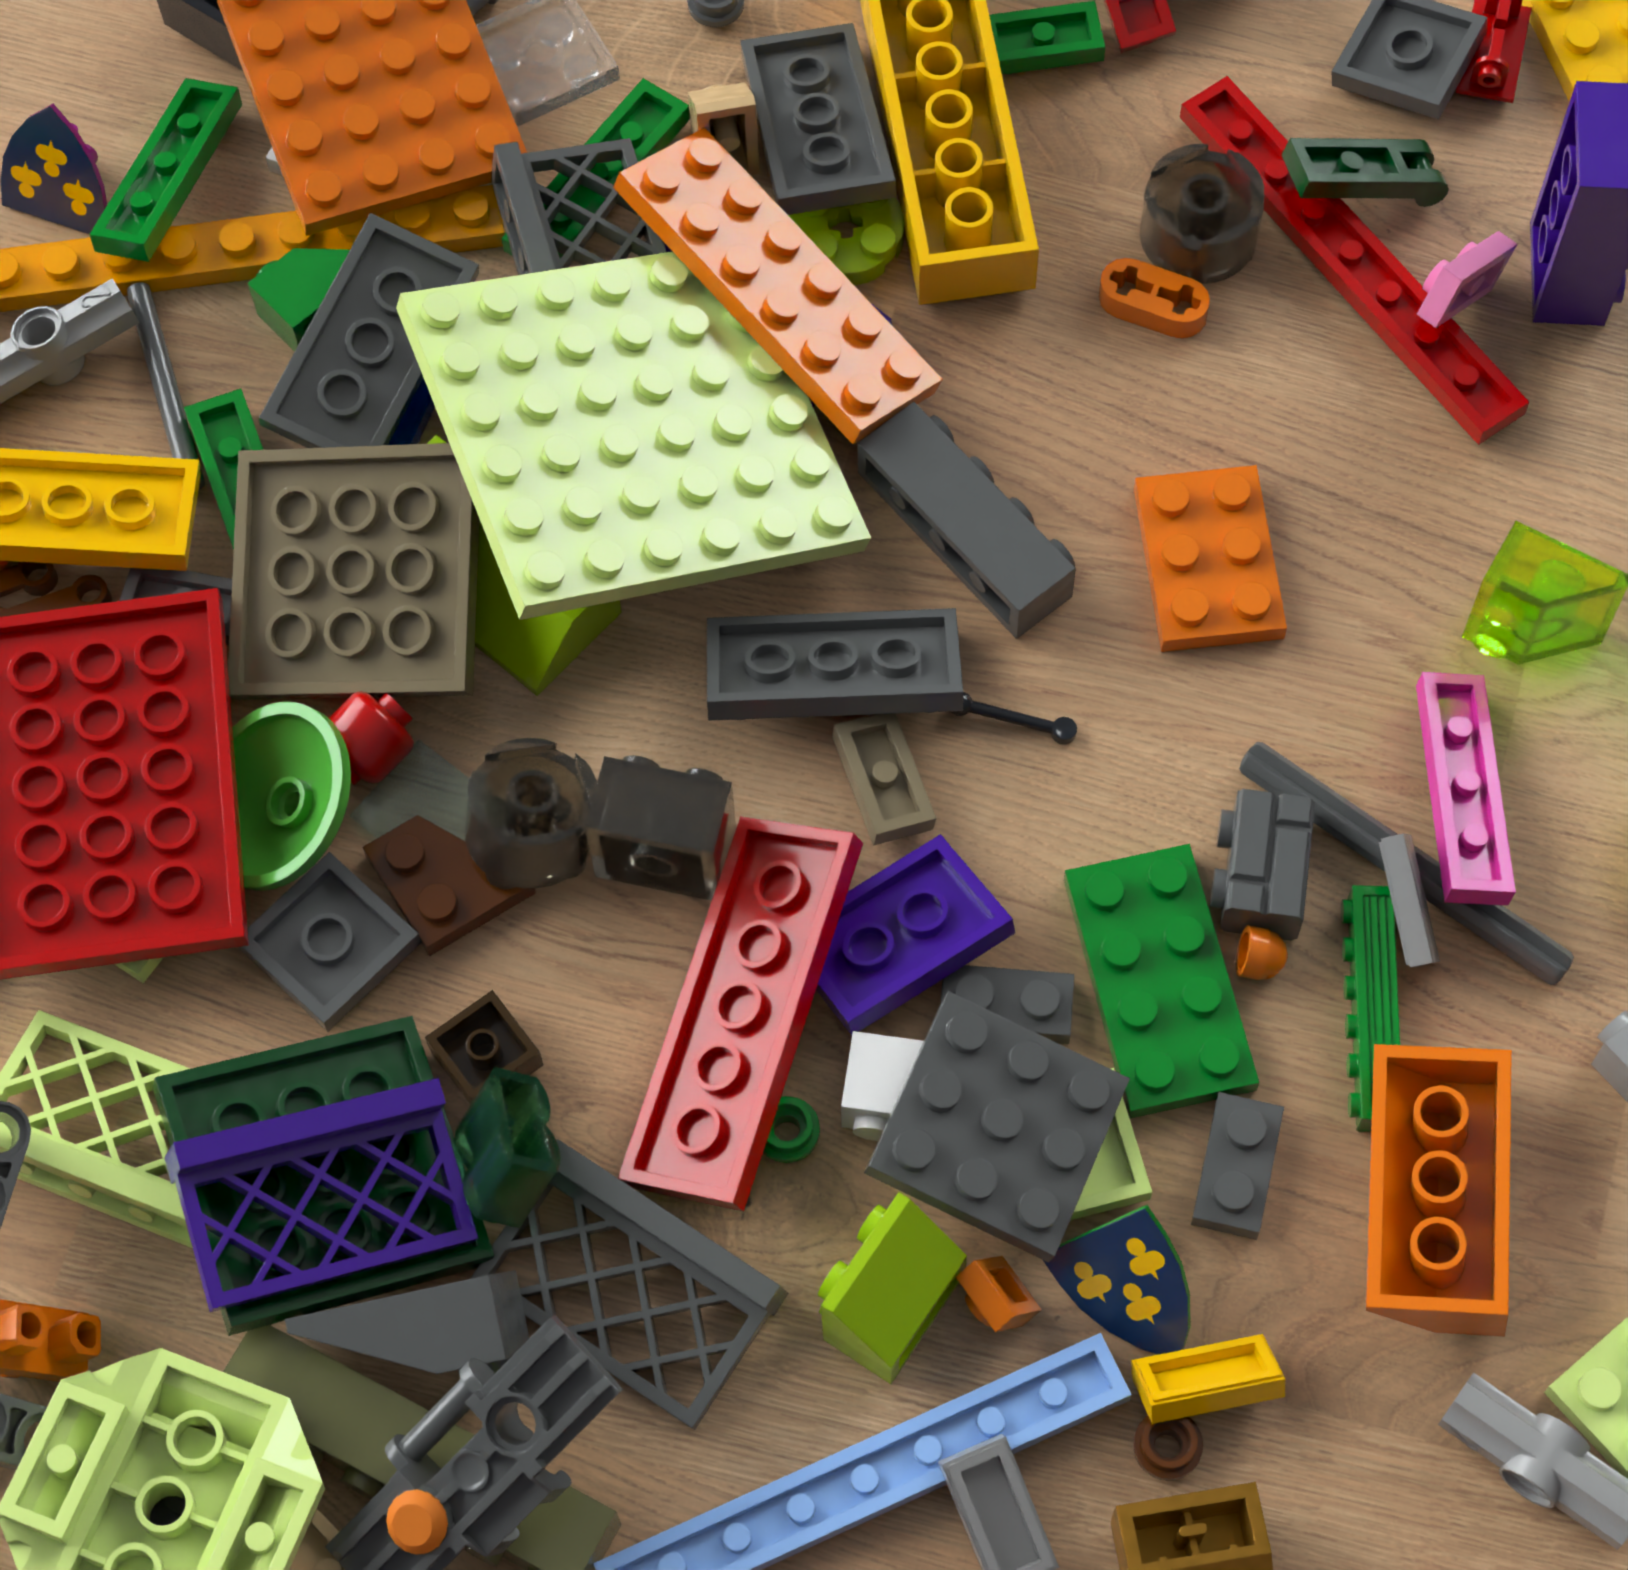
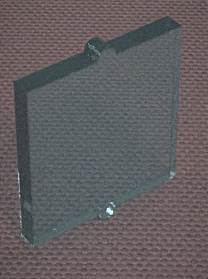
[350,740,503,846]

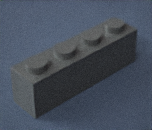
[858,402,1076,639]

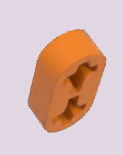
[1098,258,1210,339]

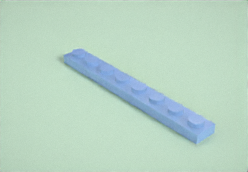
[593,1333,1132,1570]

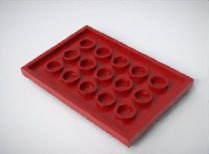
[0,588,249,980]

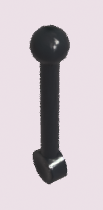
[951,692,1077,745]

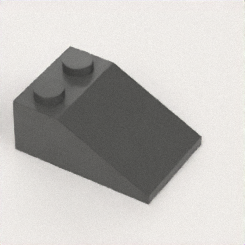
[285,1270,529,1379]

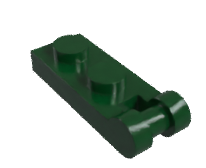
[1282,138,1449,207]

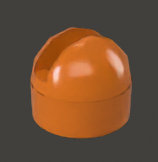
[1236,925,1288,980]

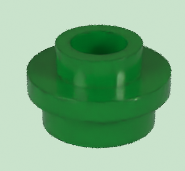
[763,1096,820,1163]

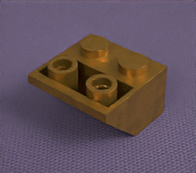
[1110,1482,1273,1570]

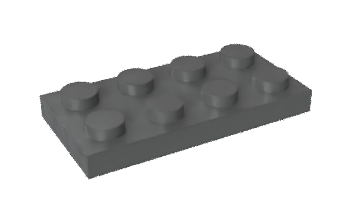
[740,23,896,215]
[259,213,479,448]
[707,608,963,721]

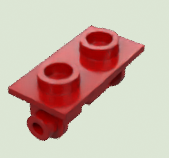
[1455,0,1532,103]

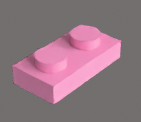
[1417,231,1517,328]

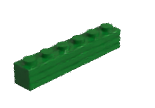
[1341,885,1400,1132]

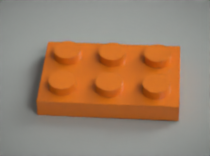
[1134,465,1287,652]

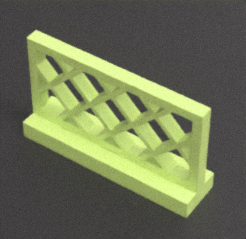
[0,1010,193,1248]

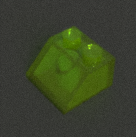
[1462,521,1628,665]

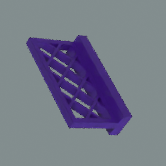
[164,1078,478,1312]

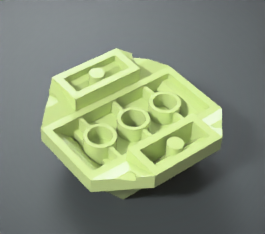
[0,1348,325,1570]

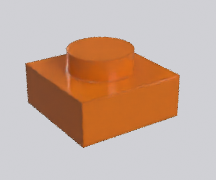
[956,1255,1042,1332]

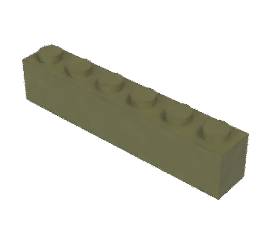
[223,1325,621,1570]

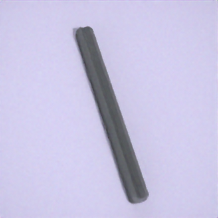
[1239,742,1574,985]

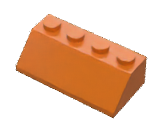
[1366,1044,1512,1337]

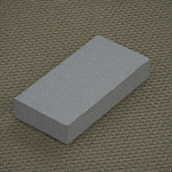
[1379,833,1440,967]
[938,1434,1059,1570]

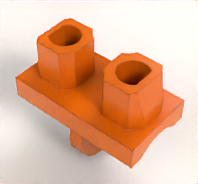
[0,1299,101,1382]

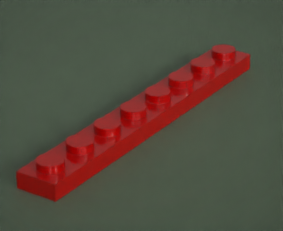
[1180,76,1529,445]

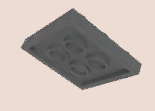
[864,991,1130,1263]

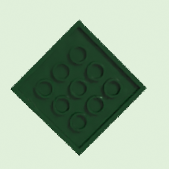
[153,1016,494,1336]

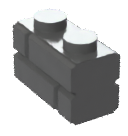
[1210,789,1315,941]

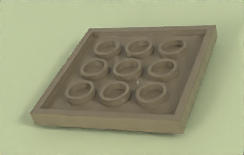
[228,443,480,700]

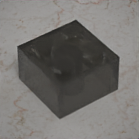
[585,755,737,901]

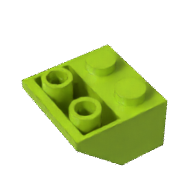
[818,1192,967,1384]

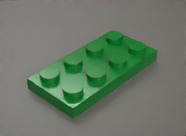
[1064,844,1260,1119]

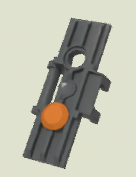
[325,1314,623,1570]

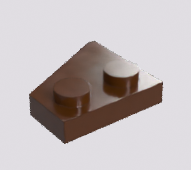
[362,815,536,956]

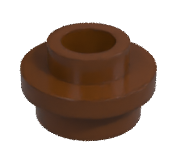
[1133,1416,1203,1481]

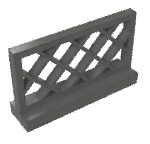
[491,138,666,275]
[471,1139,789,1430]

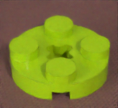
[788,198,904,286]

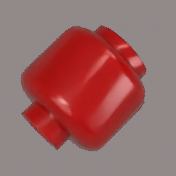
[329,691,414,786]

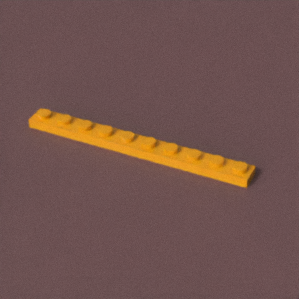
[0,185,505,312]

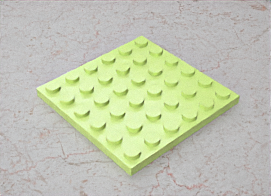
[396,251,871,620]

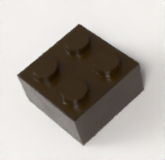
[425,990,544,1113]

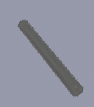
[127,282,205,490]

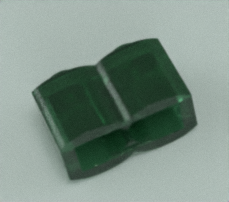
[455,1067,561,1228]

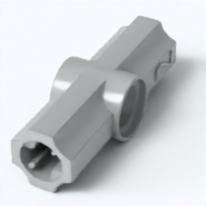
[0,278,140,404]
[1438,1372,1628,1550]

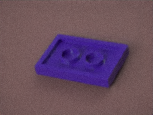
[816,834,1015,1035]

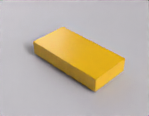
[1131,1334,1286,1424]

